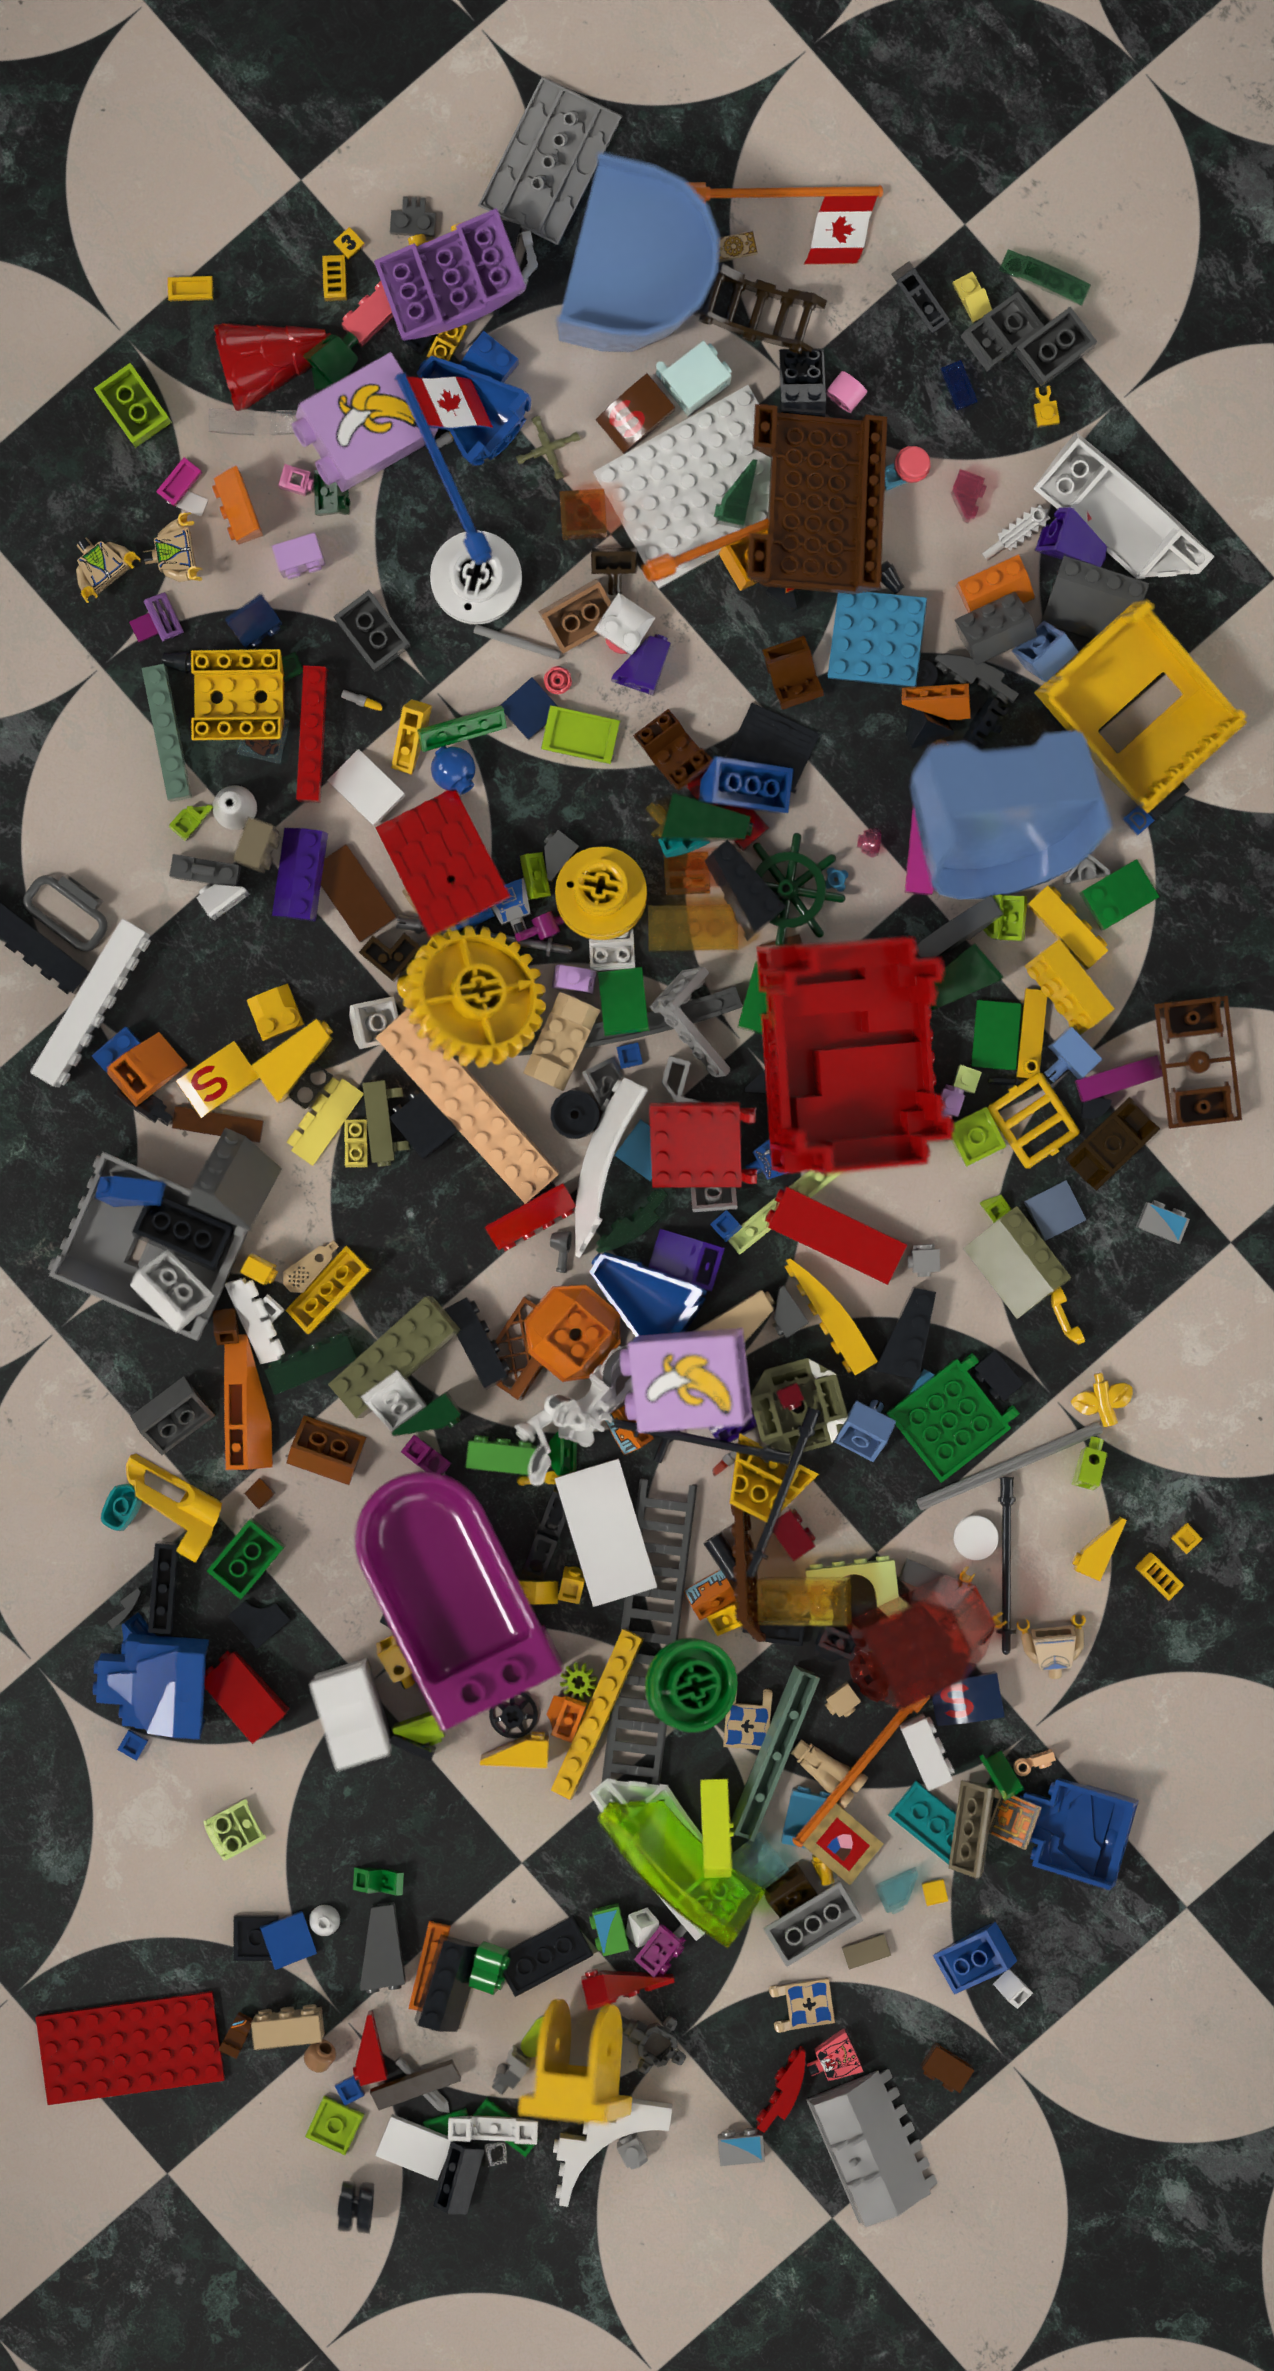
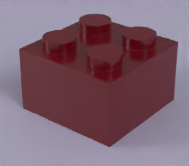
[772,1507,816,1562]

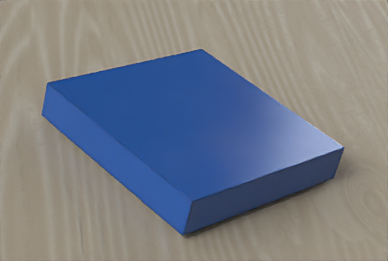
[260,1911,317,1970]

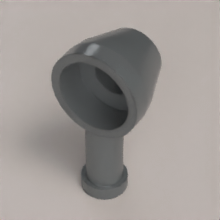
[550,1231,572,1273]

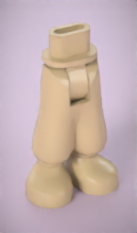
[791,1739,868,1809]

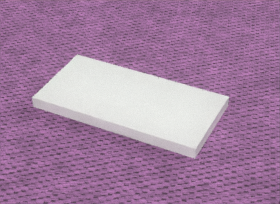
[554,1459,657,1607]

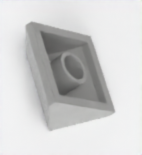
[690,1187,738,1212]

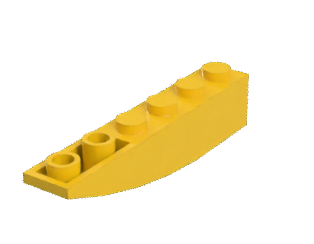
[784,1258,878,1375]

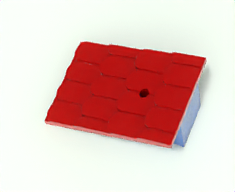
[375,790,510,938]

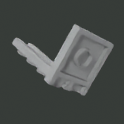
[649,967,730,1077]

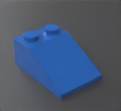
[933,1922,1017,1995]

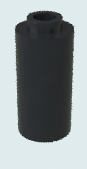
[703,1531,737,1582]

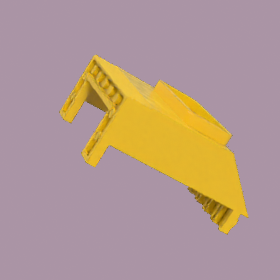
[1034,600,1247,813]

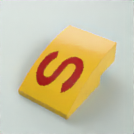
[176,1041,259,1118]

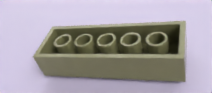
[328,1296,461,1418]

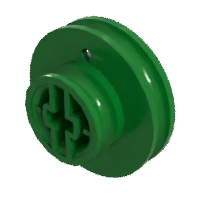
[645,1638,737,1732]

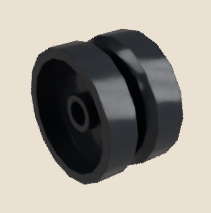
[550,1090,599,1139]
[337,2181,374,2234]

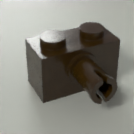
[591,548,638,595]

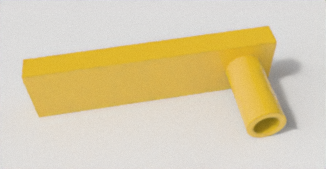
[1016,989,1047,1079]

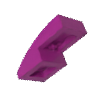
[401,1434,452,1475]

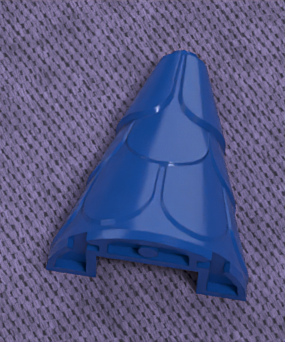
[416,356,531,466]
[589,1252,707,1337]

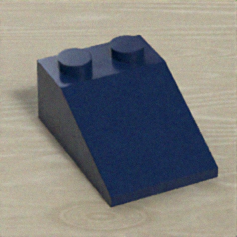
[225,593,282,650]

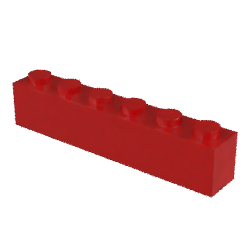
[296,665,328,803]

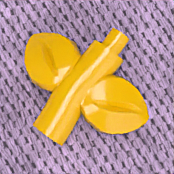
[1071,1372,1133,1427]

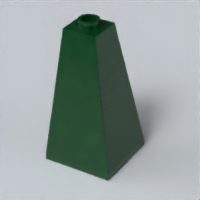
[661,793,754,842]
[929,943,1003,1011]

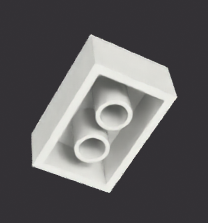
[130,1250,214,1332]
[900,1713,954,1791]

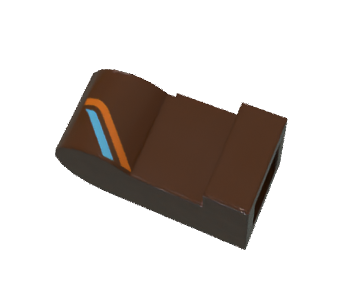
[219,2012,253,2059]

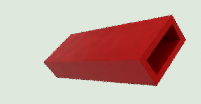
[765,1186,907,1285]

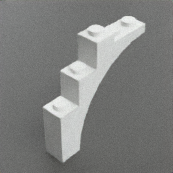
[553,2098,672,2207]

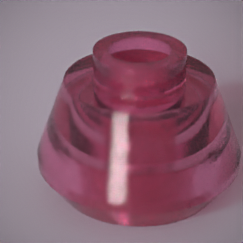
[857,828,881,858]

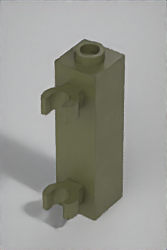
[363,1080,410,1167]

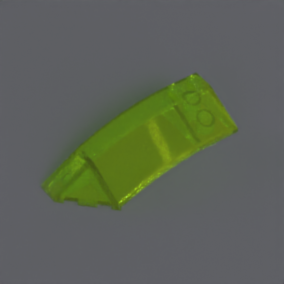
[597,1799,766,1948]

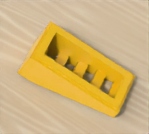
[322,255,347,301]
[1135,1552,1184,1601]

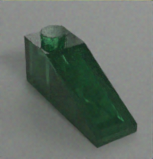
[714,459,757,529]

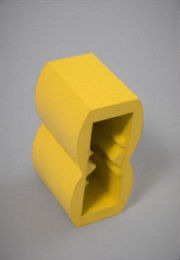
[240,1253,279,1285]

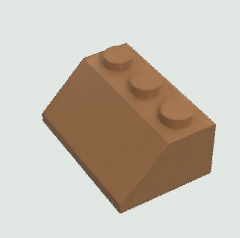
[538,579,611,654]

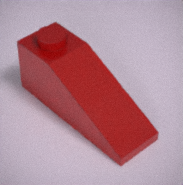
[353,2010,388,2086]

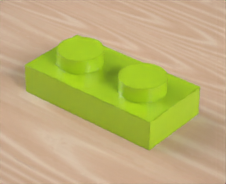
[520,852,551,900]

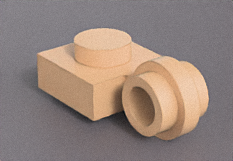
[1013,1749,1056,1776]

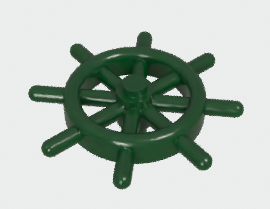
[753,833,846,945]

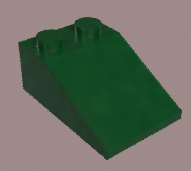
[391,1391,463,1436]

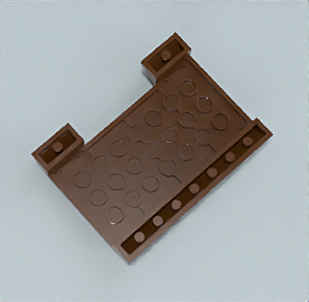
[747,404,887,594]

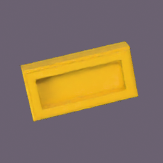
[167,276,213,301]

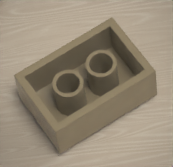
[233,817,281,874]

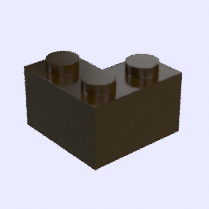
[359,933,421,982]

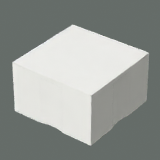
[310,1658,393,1770]

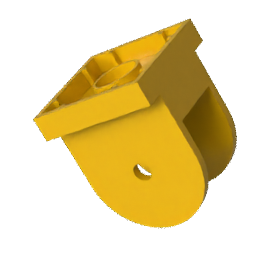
[519,1999,632,2124]

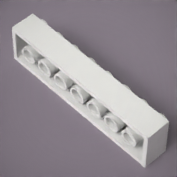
[30,919,151,1087]

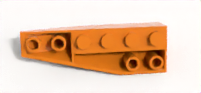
[224,1334,273,1470]

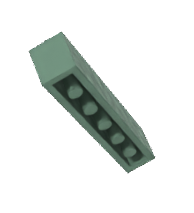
[142,664,192,802]

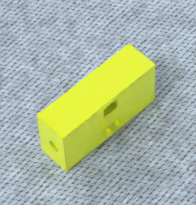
[701,1779,734,1878]

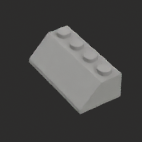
[763,1882,863,1967]

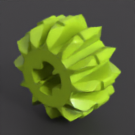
[560,1662,598,1700]

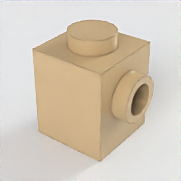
[825,1682,861,1718]

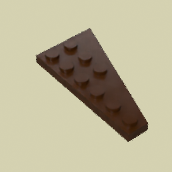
[731,1505,766,1642]

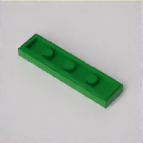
[417,706,507,752]

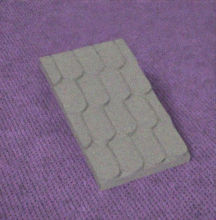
[478,77,622,245]

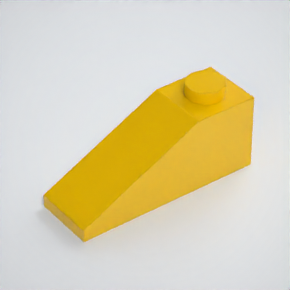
[391,699,432,775]
[1072,1517,1127,1581]

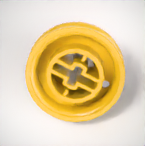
[555,847,647,940]

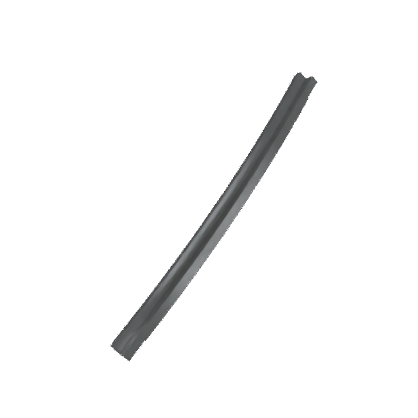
[455,986,743,1058]

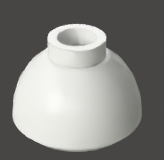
[309,1905,340,1936]

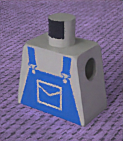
[491,878,531,934]

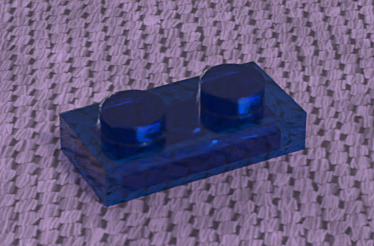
[940,360,978,411]

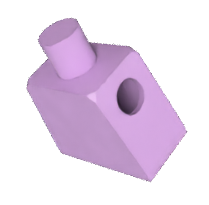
[552,965,597,994]

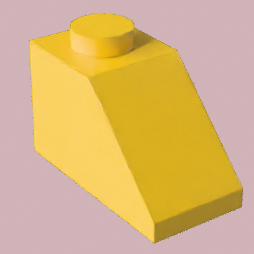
[518,1579,559,1605]

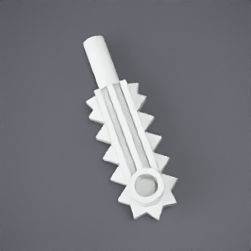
[982,505,1050,560]

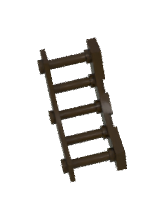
[693,263,827,354]

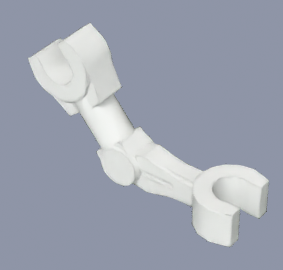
[520,231,538,294]

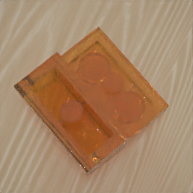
[664,851,710,896]

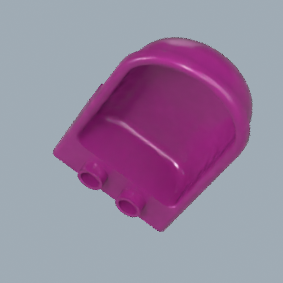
[355,1472,564,1732]

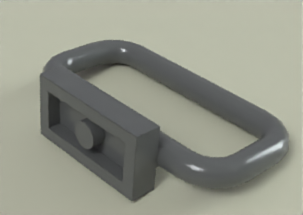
[23,875,108,951]

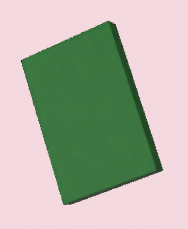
[598,967,649,1036]
[971,1000,1021,1070]

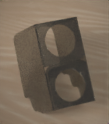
[289,1062,333,1110]

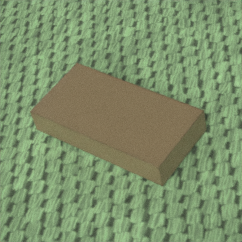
[842,1933,891,1970]

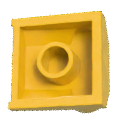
[247,984,305,1041]

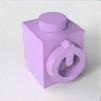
[940,1084,965,1120]

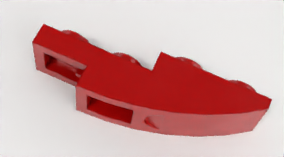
[756,2046,805,2133]

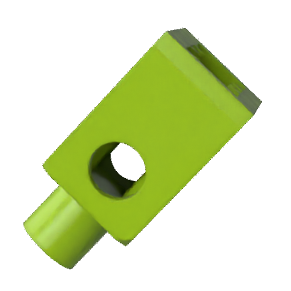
[1072,1437,1107,1490]

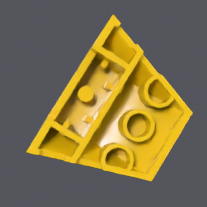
[729,1433,819,1522]

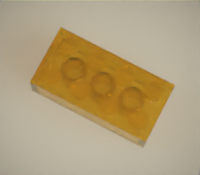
[648,905,738,952]
[757,1577,852,1625]

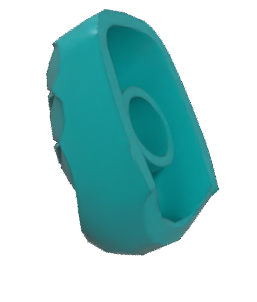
[101,1484,142,1531]

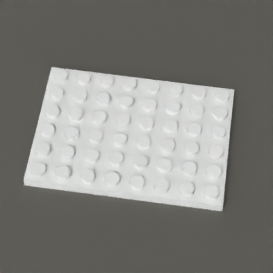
[593,385,771,589]

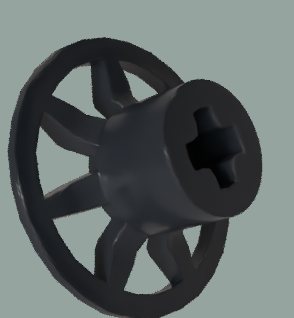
[489,1692,538,1739]

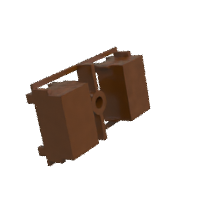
[1154,996,1242,1129]

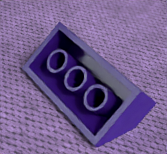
[272,828,328,922]

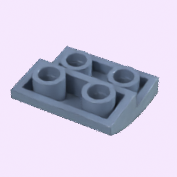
[1024,1180,1086,1241]

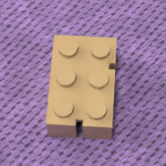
[251,2004,325,2050]

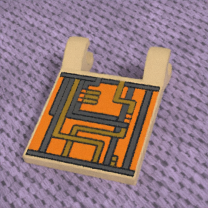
[989,1786,1041,1850]

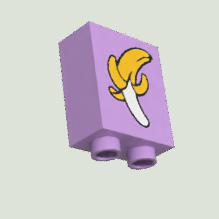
[291,352,438,492]
[620,1328,752,1432]

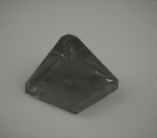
[481,2141,507,2167]

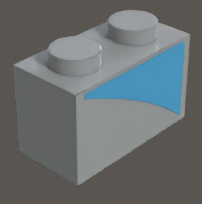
[1136,1200,1190,1244]
[718,2128,765,2166]

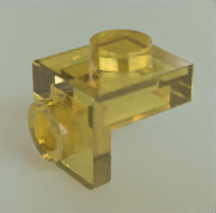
[646,803,667,839]

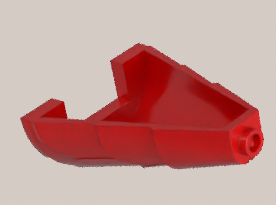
[213,323,331,412]

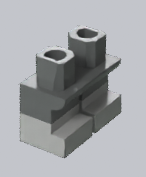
[492,2045,532,2095]

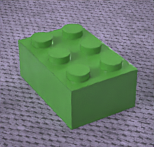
[466,1435,537,1475]

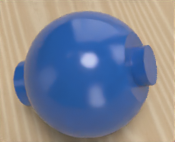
[431,746,475,795]

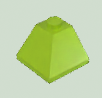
[393,1711,446,1746]

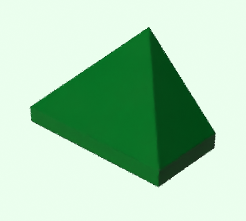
[548,1431,577,1476]

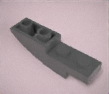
[933,655,1019,704]

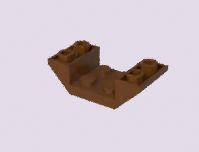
[633,709,713,790]

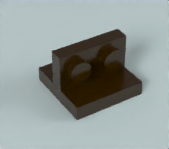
[760,1863,818,1918]

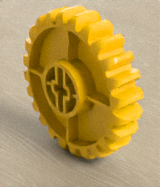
[403,925,546,1067]

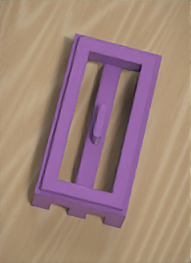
[144,592,184,642]

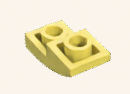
[344,1120,368,1167]

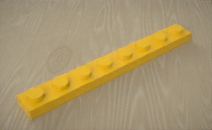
[551,1629,644,1800]

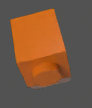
[902,684,970,720]

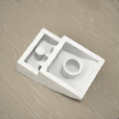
[327,749,405,827]

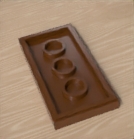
[321,844,397,943]

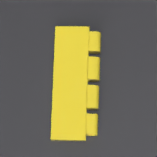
[286,1077,364,1166]

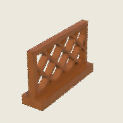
[495,1297,544,1401]

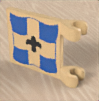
[723,1689,772,1750]
[769,1978,835,2033]

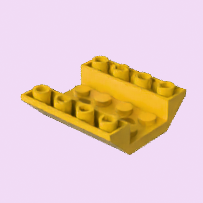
[191,649,284,741]

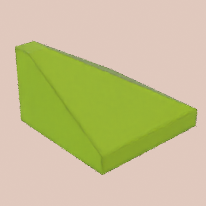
[979,1195,1012,1223]

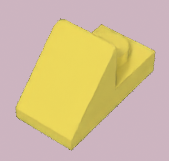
[952,271,992,323]

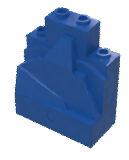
[93,1634,209,1739]
[1019,1778,1139,1890]

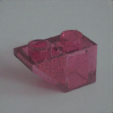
[951,469,987,524]

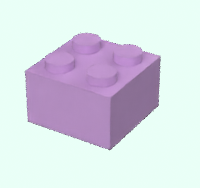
[272,532,326,580]

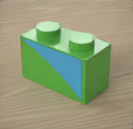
[589,1903,629,1956]

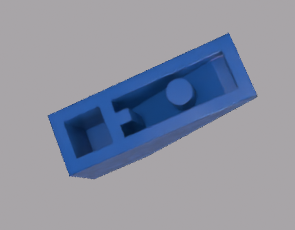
[95,1176,165,1207]

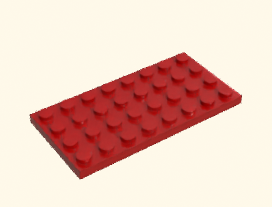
[35,1991,225,2105]

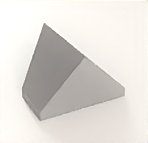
[1063,855,1110,885]
[582,1057,623,1107]

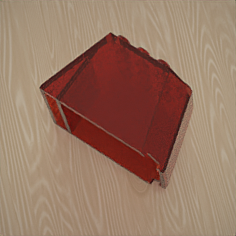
[845,1575,996,1710]

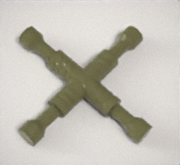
[516,416,580,481]

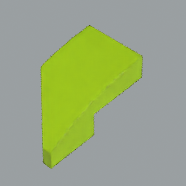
[169,805,213,841]

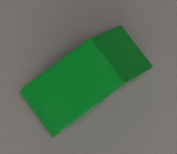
[353,1867,404,1896]

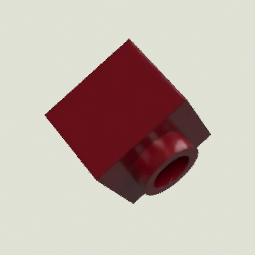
[776,1382,804,1411]

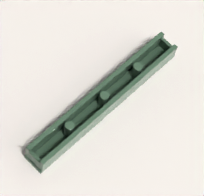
[730,1665,820,1842]

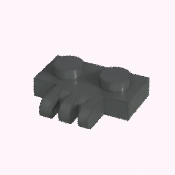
[390,196,436,237]

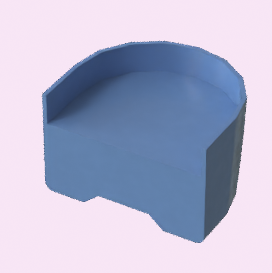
[557,152,719,352]
[910,731,1112,899]

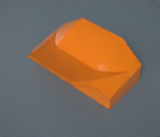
[546,1695,587,1743]

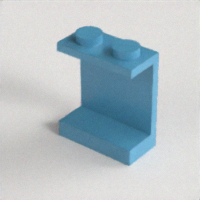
[781,1786,830,1849]

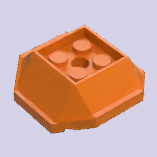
[524,1284,621,1382]

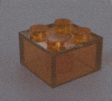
[559,488,607,540]

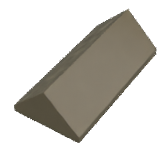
[948,1780,995,1878]

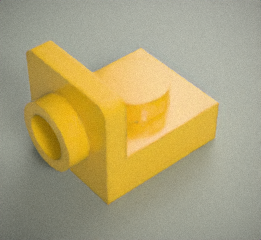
[558,1566,585,1604]

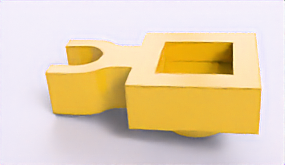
[1034,386,1060,428]

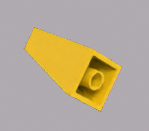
[251,1019,333,1103]

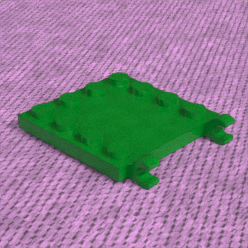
[886,1353,1020,1483]

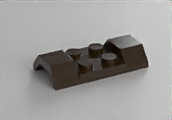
[1065,1097,1160,1191]

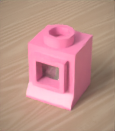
[278,464,314,496]

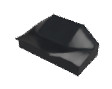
[814,1623,862,1662]

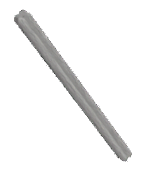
[916,1422,1103,1510]

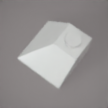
[196,884,250,921]

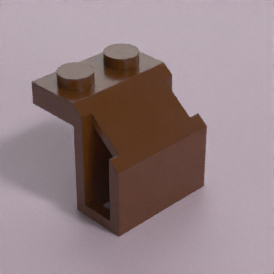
[762,636,824,710]

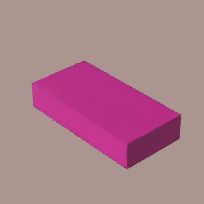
[156,457,202,507]

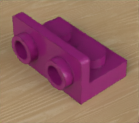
[634,1924,686,1977]

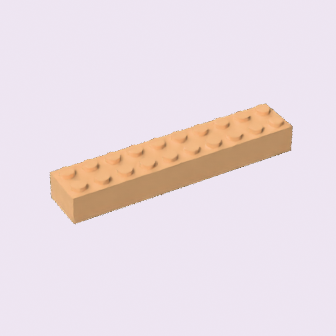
[376,1008,559,1204]

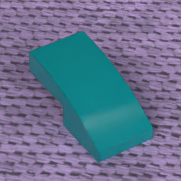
[658,838,710,858]

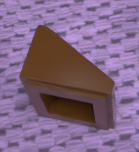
[244,1478,275,1509]

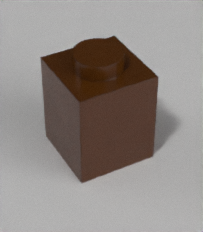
[213,1308,239,1345]

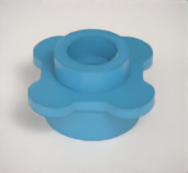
[826,867,848,892]

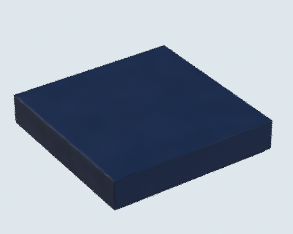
[500,677,558,740]

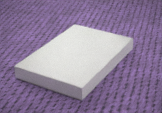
[361,1370,427,1431]
[375,2114,453,2180]

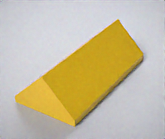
[286,1246,371,1335]

